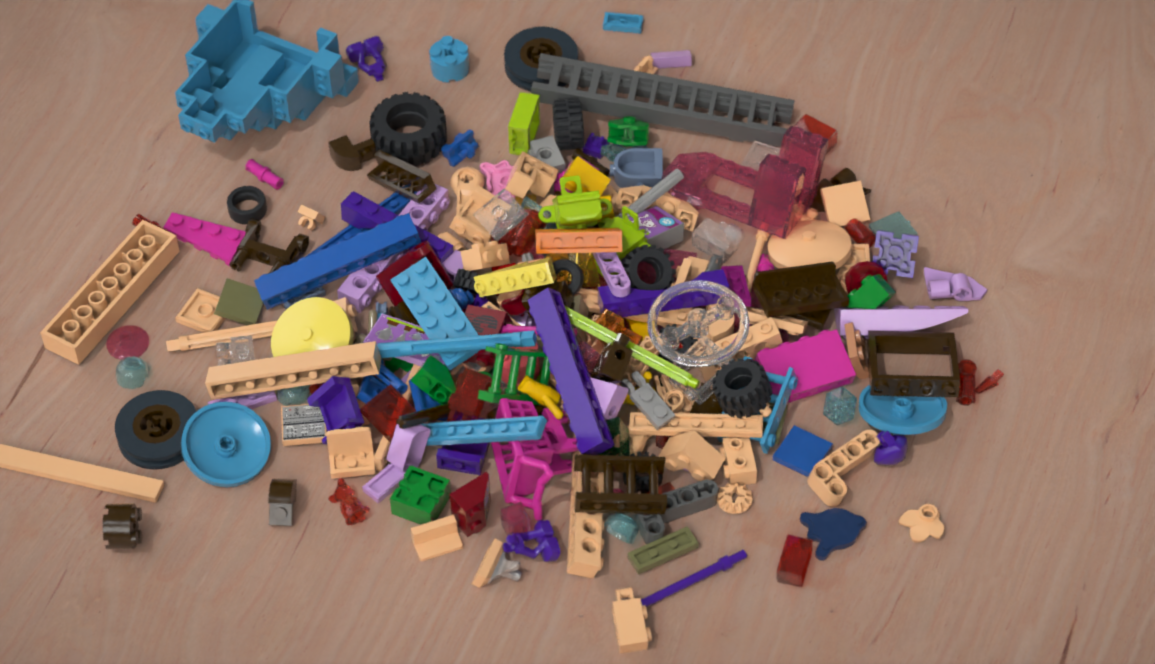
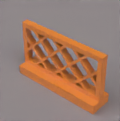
[535,228,622,254]

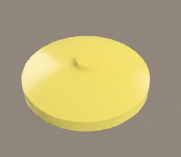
[271,297,354,357]

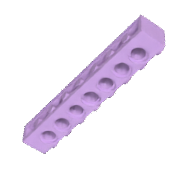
[337,184,450,313]

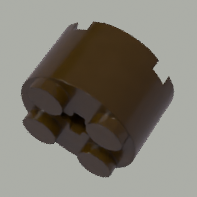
[103,503,142,549]

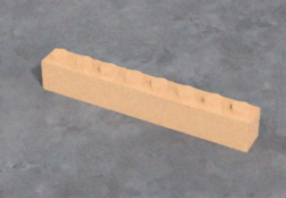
[205,341,381,400]

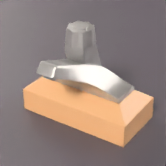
[471,538,521,588]

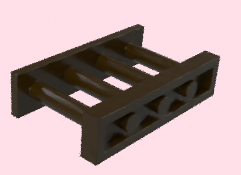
[574,454,667,515]

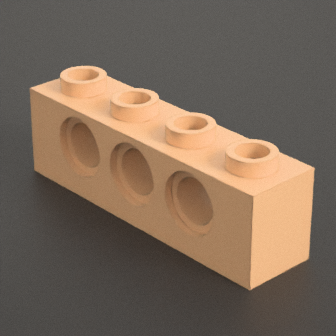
[693,317,783,381]

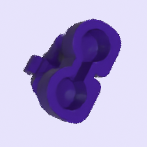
[346,36,386,82]
[502,520,560,561]

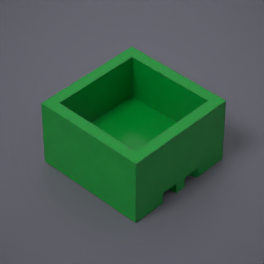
[390,465,451,525]

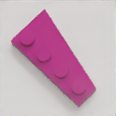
[163,212,246,266]

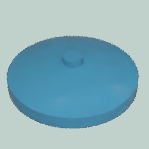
[858,385,947,435]
[181,402,271,487]

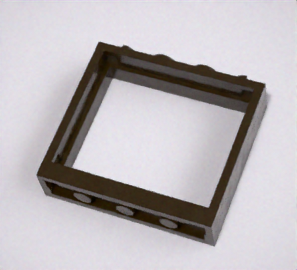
[867,330,960,398]

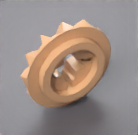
[717,482,753,514]

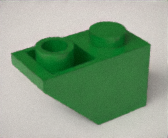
[846,274,896,309]
[411,354,458,405]

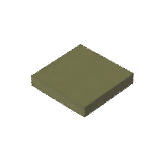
[214,278,263,325]

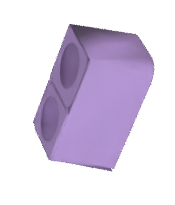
[386,424,431,472]

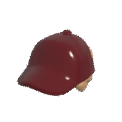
[497,289,527,317]

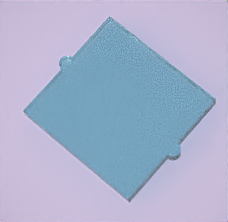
[868,211,918,238]

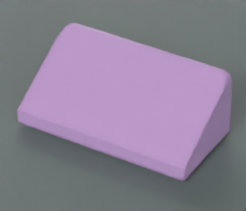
[651,50,692,68]

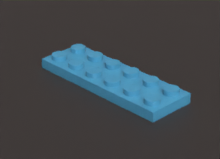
[391,257,480,370]

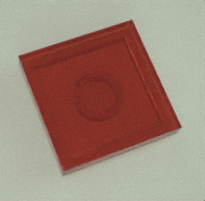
[360,384,416,442]

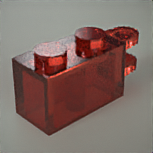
[446,368,492,422]

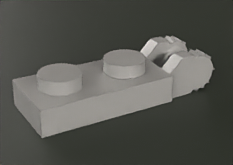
[621,371,675,430]

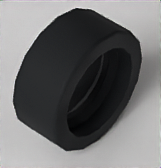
[227,186,267,224]

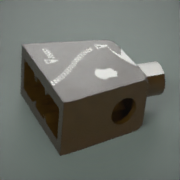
[590,333,633,384]

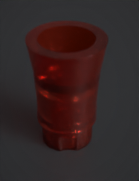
[509,209,547,257]

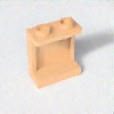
[449,185,513,247]

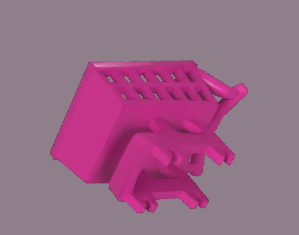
[491,398,578,520]

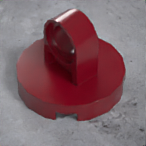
[845,261,888,294]

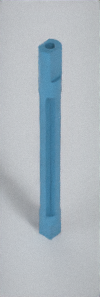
[377,331,537,358]

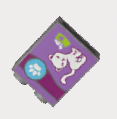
[628,205,684,249]

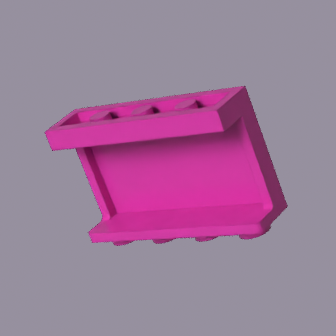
[754,329,856,403]

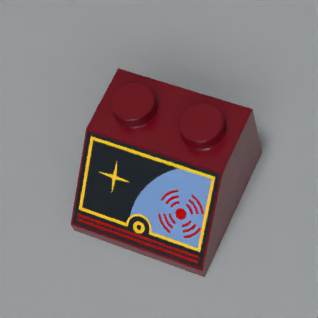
[450,472,491,538]

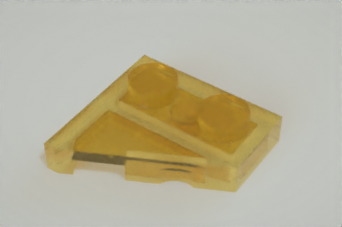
[568,253,600,287]

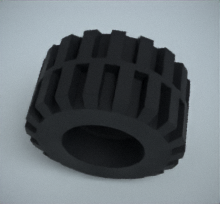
[552,98,584,150]
[621,245,676,290]
[712,358,772,418]

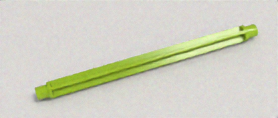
[565,306,700,389]

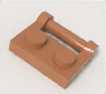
[844,322,869,379]

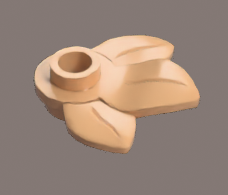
[899,504,944,542]

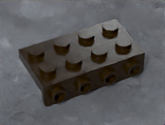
[753,261,849,318]

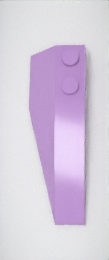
[834,305,968,339]

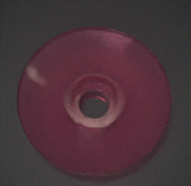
[106,325,149,360]

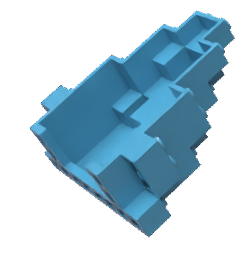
[175,0,359,143]

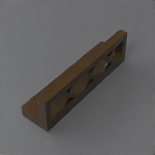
[367,150,437,204]

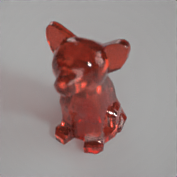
[328,478,370,526]

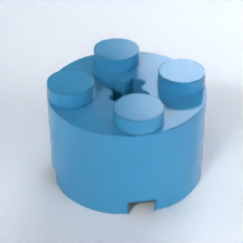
[429,36,469,82]

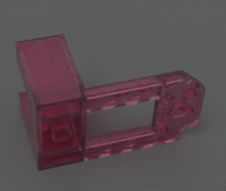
[662,125,829,239]

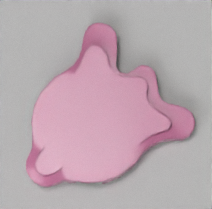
[480,160,520,205]

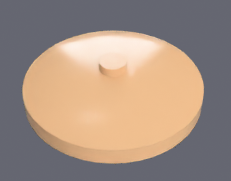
[768,220,852,269]

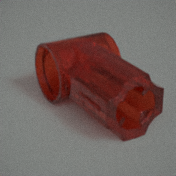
[956,359,977,406]

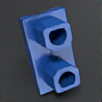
[441,130,479,167]

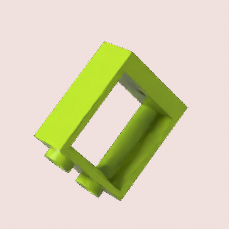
[508,92,540,155]

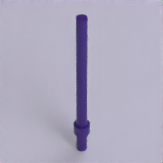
[641,550,747,607]

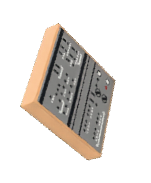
[281,404,327,446]

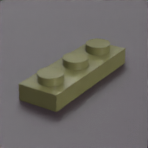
[628,526,698,575]

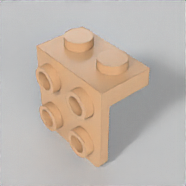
[326,427,376,479]

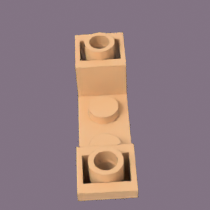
[615,185,699,232]

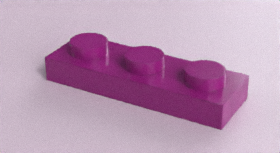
[721,265,751,308]

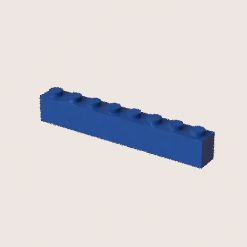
[254,213,421,310]

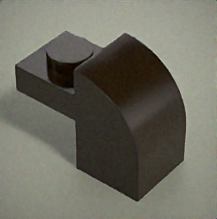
[328,135,376,171]
[268,478,297,526]

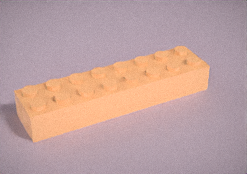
[40,220,180,365]

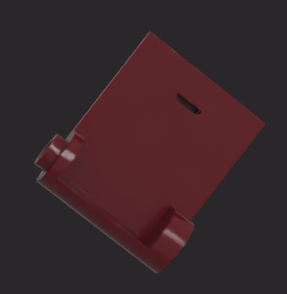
[376,241,453,307]

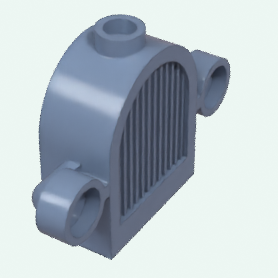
[610,145,663,188]

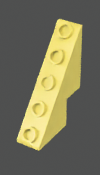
[474,257,557,297]

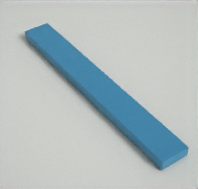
[421,416,547,446]

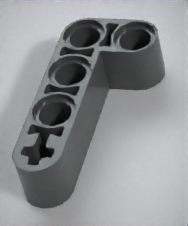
[635,479,718,544]

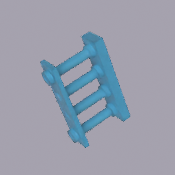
[717,356,798,454]

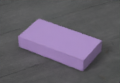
[362,463,405,504]

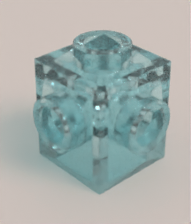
[823,386,857,425]

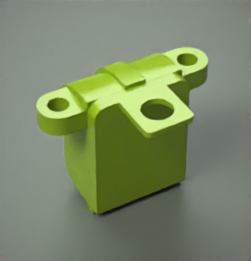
[538,175,612,229]
[580,206,650,277]

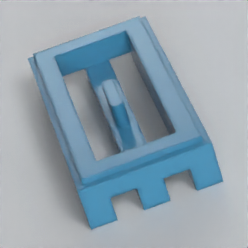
[603,12,643,34]

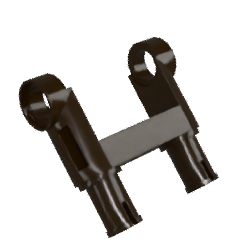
[229,218,309,274]

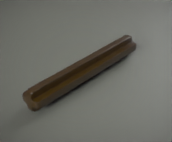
[396,401,462,429]

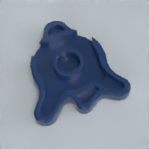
[800,508,866,561]

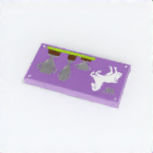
[363,313,446,366]

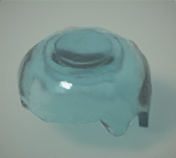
[116,356,149,389]
[276,385,311,406]
[604,513,638,544]

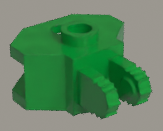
[607,116,649,146]

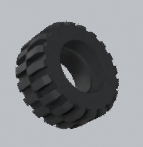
[369,92,447,167]

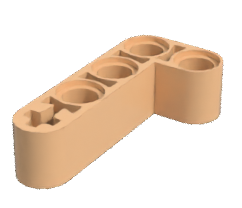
[807,430,880,507]

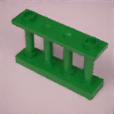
[478,343,551,405]

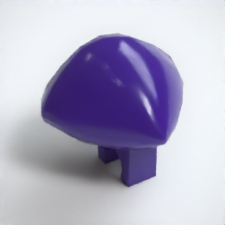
[874,431,908,466]

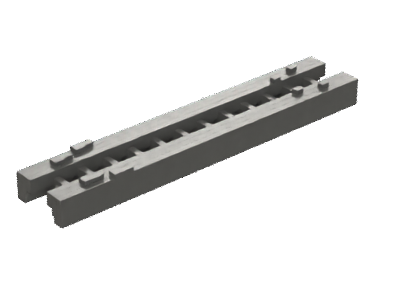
[531,54,795,148]

